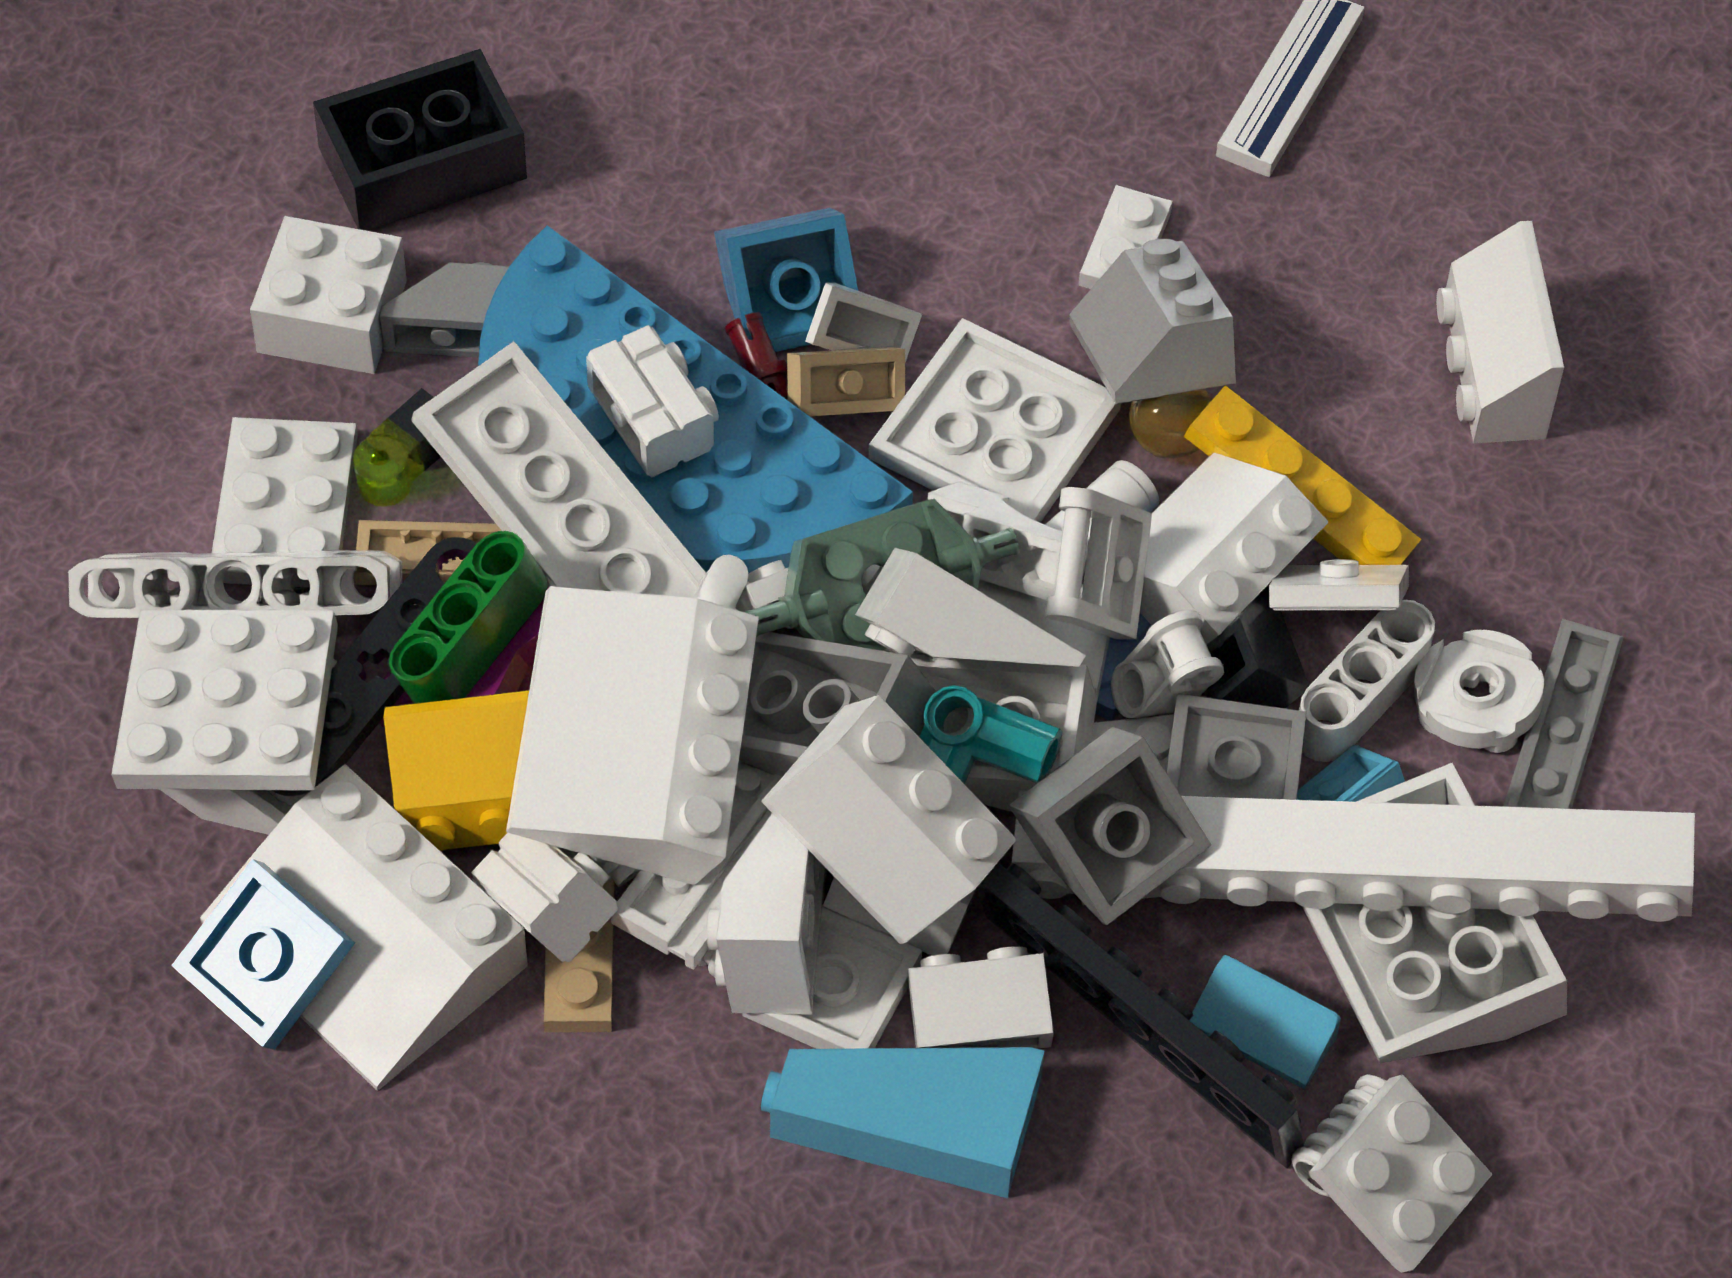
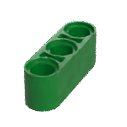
[389,531,548,704]

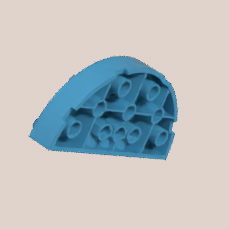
[478,225,913,582]

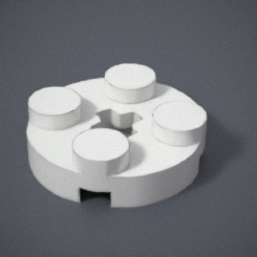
[1414,630,1544,753]

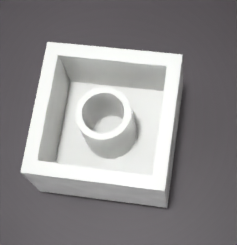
[250,216,407,374]

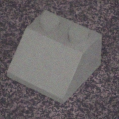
[1008,727,1211,925]

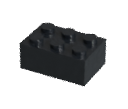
[313,49,527,231]

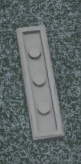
[1503,619,1624,809]

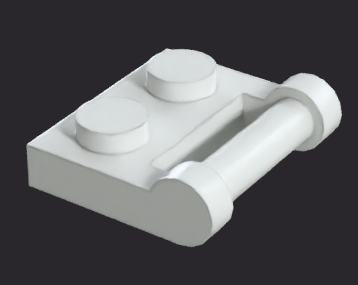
[1045,487,1152,639]

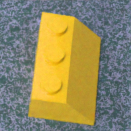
[384,691,529,851]

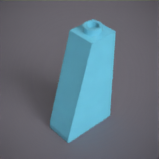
[761,1047,1045,1198]

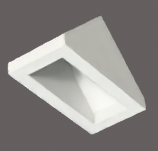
[805,283,922,362]

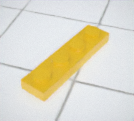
[1184,385,1421,565]

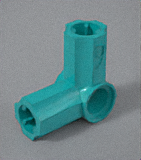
[919,685,1062,784]

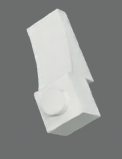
[928,482,1062,600]

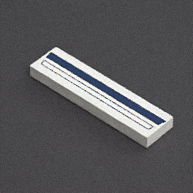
[1216,0,1364,177]

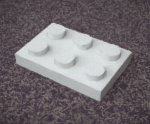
[212,417,358,587]

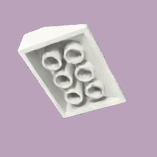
[506,586,759,885]
[1302,763,1567,1063]
[200,764,528,1091]

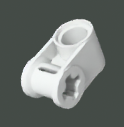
[1111,610,1224,718]

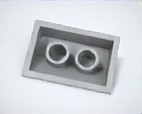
[1069,239,1236,404]

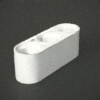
[1299,600,1435,762]

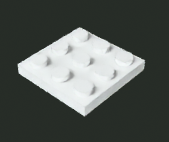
[868,318,1121,523]
[111,609,338,790]

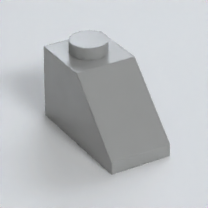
[380,262,509,358]

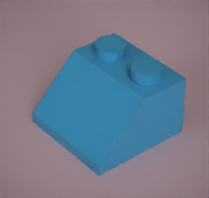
[714,208,858,352]

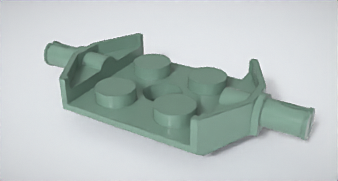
[745,498,1019,650]

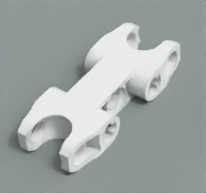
[68,550,402,618]

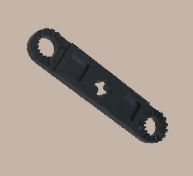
[268,537,477,805]

